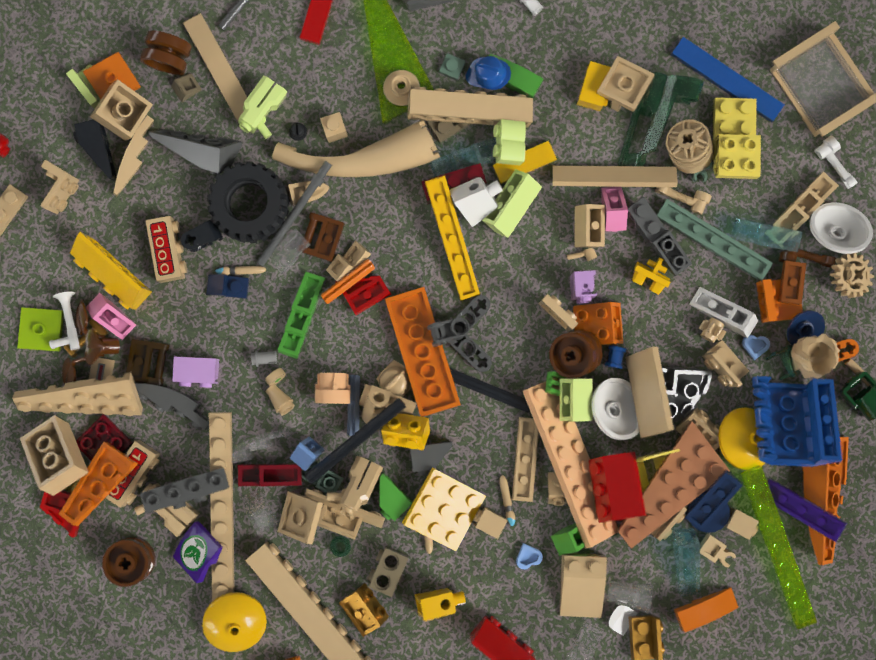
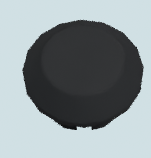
[289,123,307,141]

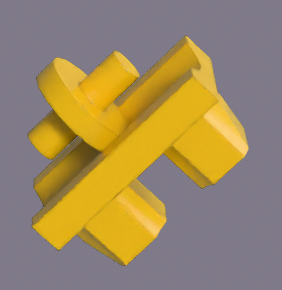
[632,257,671,295]

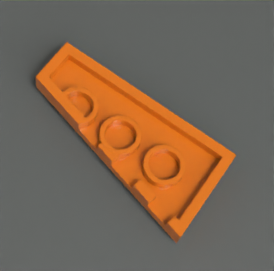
[59,442,138,526]

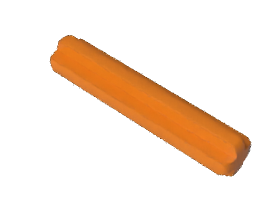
[321,259,375,304]

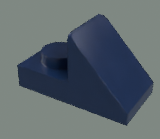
[206,274,249,299]

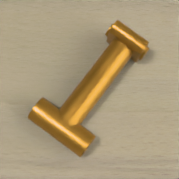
[63,318,108,358]

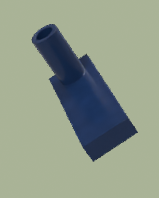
[685,470,743,531]

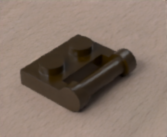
[126,339,170,385]

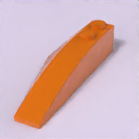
[802,436,849,565]

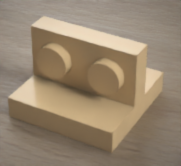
[597,56,655,112]

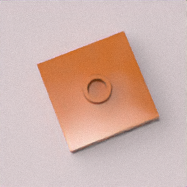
[83,52,141,100]

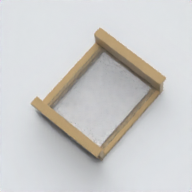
[770,21,876,137]

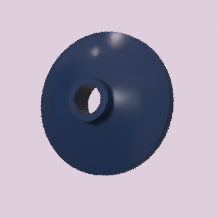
[787,310,825,346]

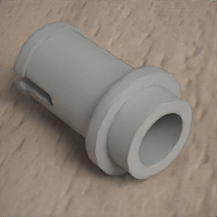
[251,351,277,367]

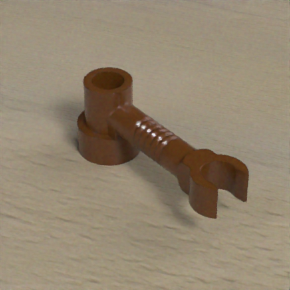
[779,241,837,268]

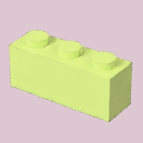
[482,169,542,238]

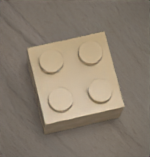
[90,79,153,141]

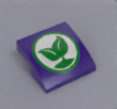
[173,521,223,584]

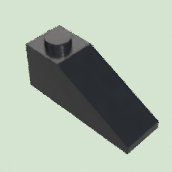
[73,119,117,182]

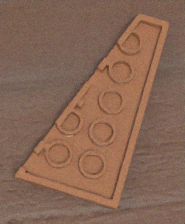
[617,421,730,548]

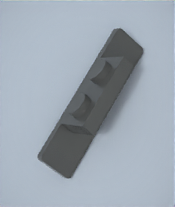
[140,468,230,513]

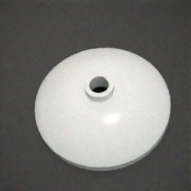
[809,203,873,254]
[592,378,639,440]

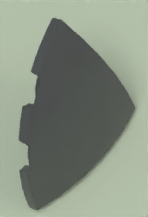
[661,365,712,423]

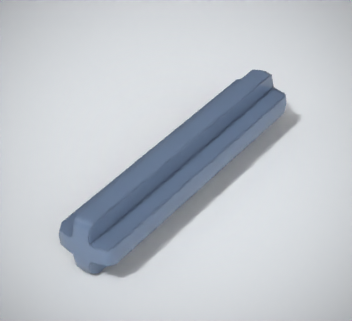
[347,375,360,436]

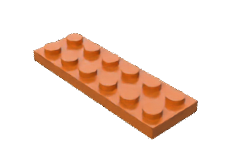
[385,287,461,417]

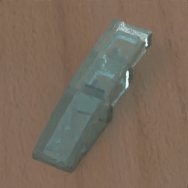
[429,138,497,177]

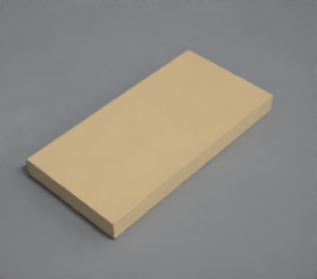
[625,347,674,438]

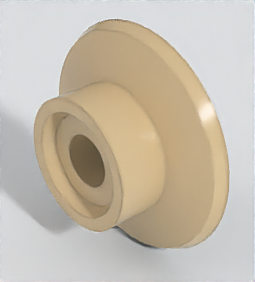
[383,70,420,106]

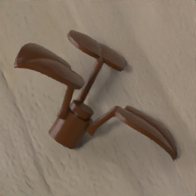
[62,299,120,386]

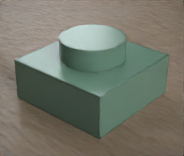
[439,53,466,81]

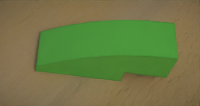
[489,53,543,98]

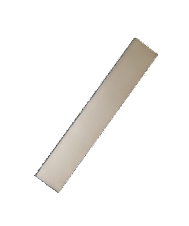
[183,13,247,121]
[552,166,678,187]

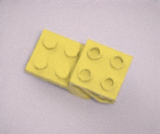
[712,98,761,179]

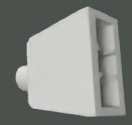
[449,177,503,227]

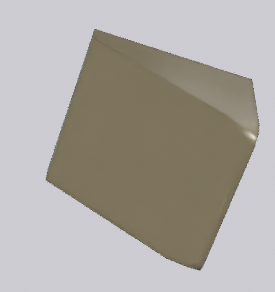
[171,73,202,102]

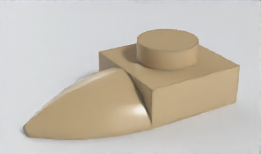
[286,181,329,206]

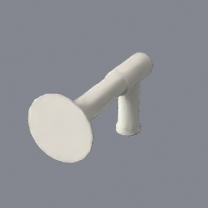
[49,291,80,350]

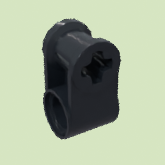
[181,220,223,252]

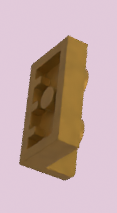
[339,583,389,637]
[629,615,665,660]

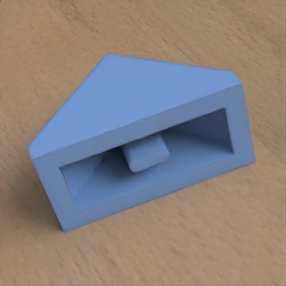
[290,436,325,471]

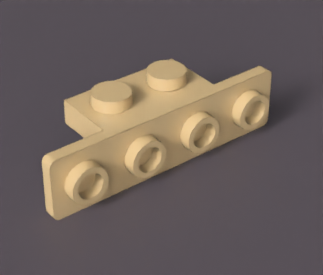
[305,489,385,540]

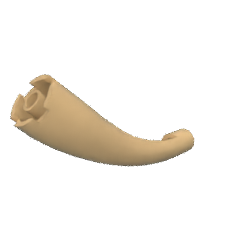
[272,120,440,177]

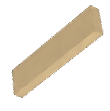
[512,417,539,502]

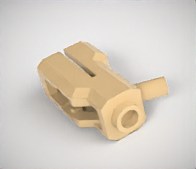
[326,456,383,517]
[134,483,200,537]

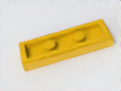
[492,141,557,185]

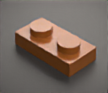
[778,261,806,305]

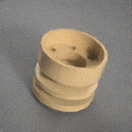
[666,120,714,173]

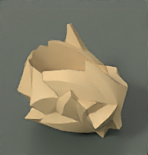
[791,334,840,379]

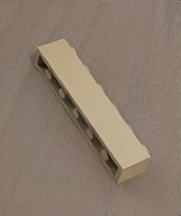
[407,87,533,128]

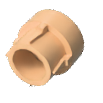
[315,373,351,404]

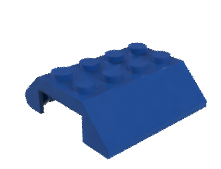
[752,376,842,467]

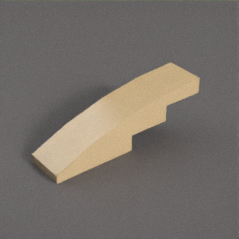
[113,115,154,197]
[764,172,839,247]

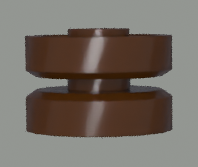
[140,30,192,75]
[549,330,603,379]
[102,537,156,587]

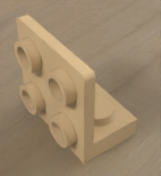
[41,160,80,214]
[702,340,749,387]

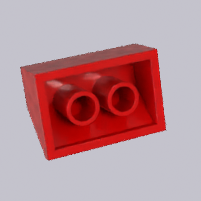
[588,452,646,523]
[470,615,536,660]

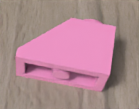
[601,187,628,232]
[86,293,136,340]

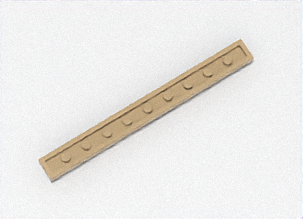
[209,412,235,601]

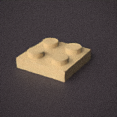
[538,294,578,332]
[277,491,323,544]

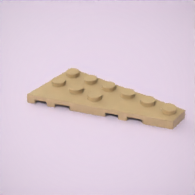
[12,372,143,416]

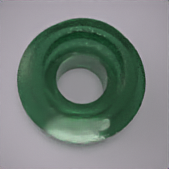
[330,536,351,557]

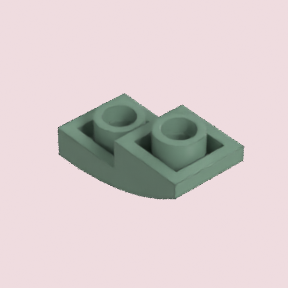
[302,461,344,493]

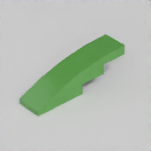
[278,272,325,359]

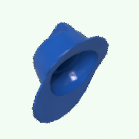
[465,56,511,90]

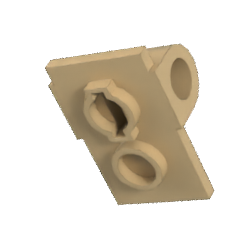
[359,384,417,424]

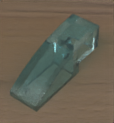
[731,217,803,252]

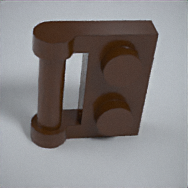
[297,212,345,262]

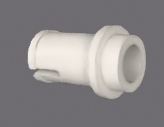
[519,0,544,16]

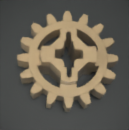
[830,253,874,298]

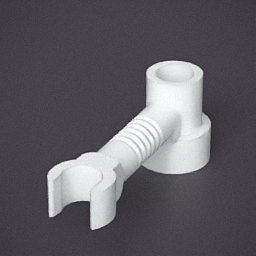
[814,136,857,189]

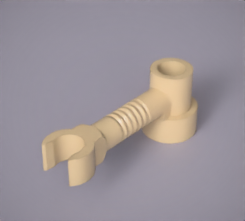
[655,187,712,215]

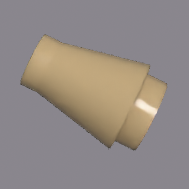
[266,384,295,416]

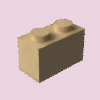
[575,204,605,248]

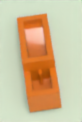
[674,587,738,633]

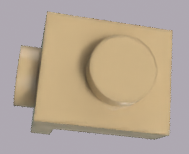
[547,472,568,506]

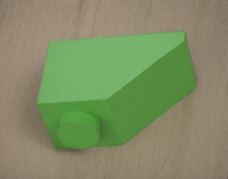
[380,473,413,522]
[551,523,585,555]

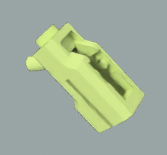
[238,75,287,139]

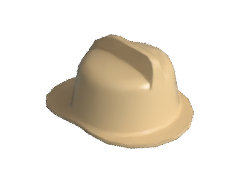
[377,360,412,397]

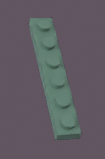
[657,199,773,281]

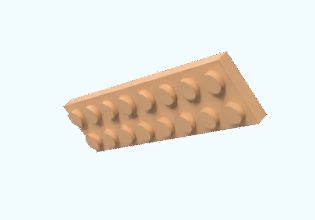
[523,378,618,548]

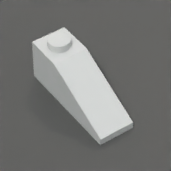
[689,287,758,338]

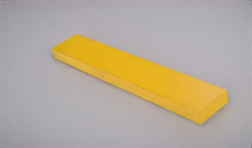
[425,175,480,300]

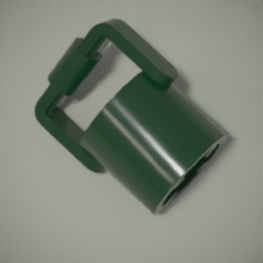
[840,372,876,421]

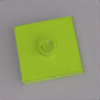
[17,307,64,352]

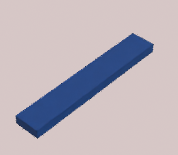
[671,37,785,123]

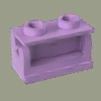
[570,270,597,304]
[172,357,219,388]

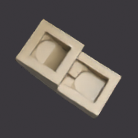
[326,241,371,282]

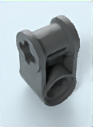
[427,318,469,347]

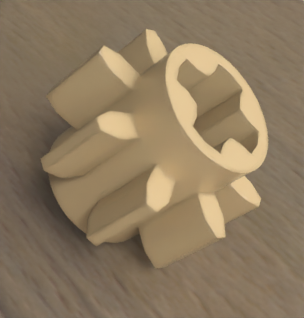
[699,317,726,343]

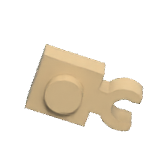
[696,533,736,567]

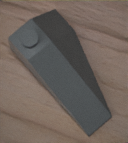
[149,129,242,175]

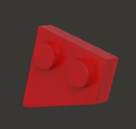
[335,276,391,315]
[40,490,80,538]

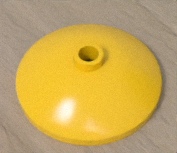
[718,407,765,470]
[202,592,266,652]

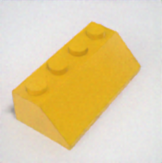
[70,232,152,310]

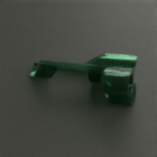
[617,72,704,166]

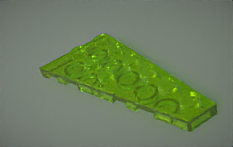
[363,0,434,124]

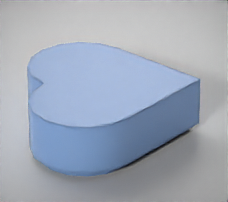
[742,335,770,360]
[516,543,543,570]

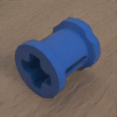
[605,345,627,369]

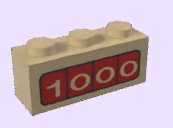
[145,216,187,283]
[106,440,160,508]

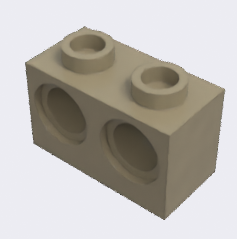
[367,546,409,597]

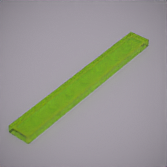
[740,465,818,630]

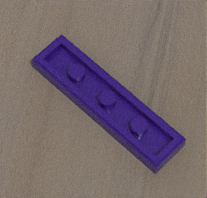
[759,478,847,542]

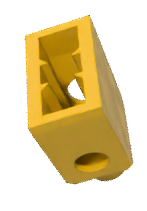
[414,588,466,621]

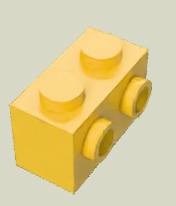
[381,413,430,450]

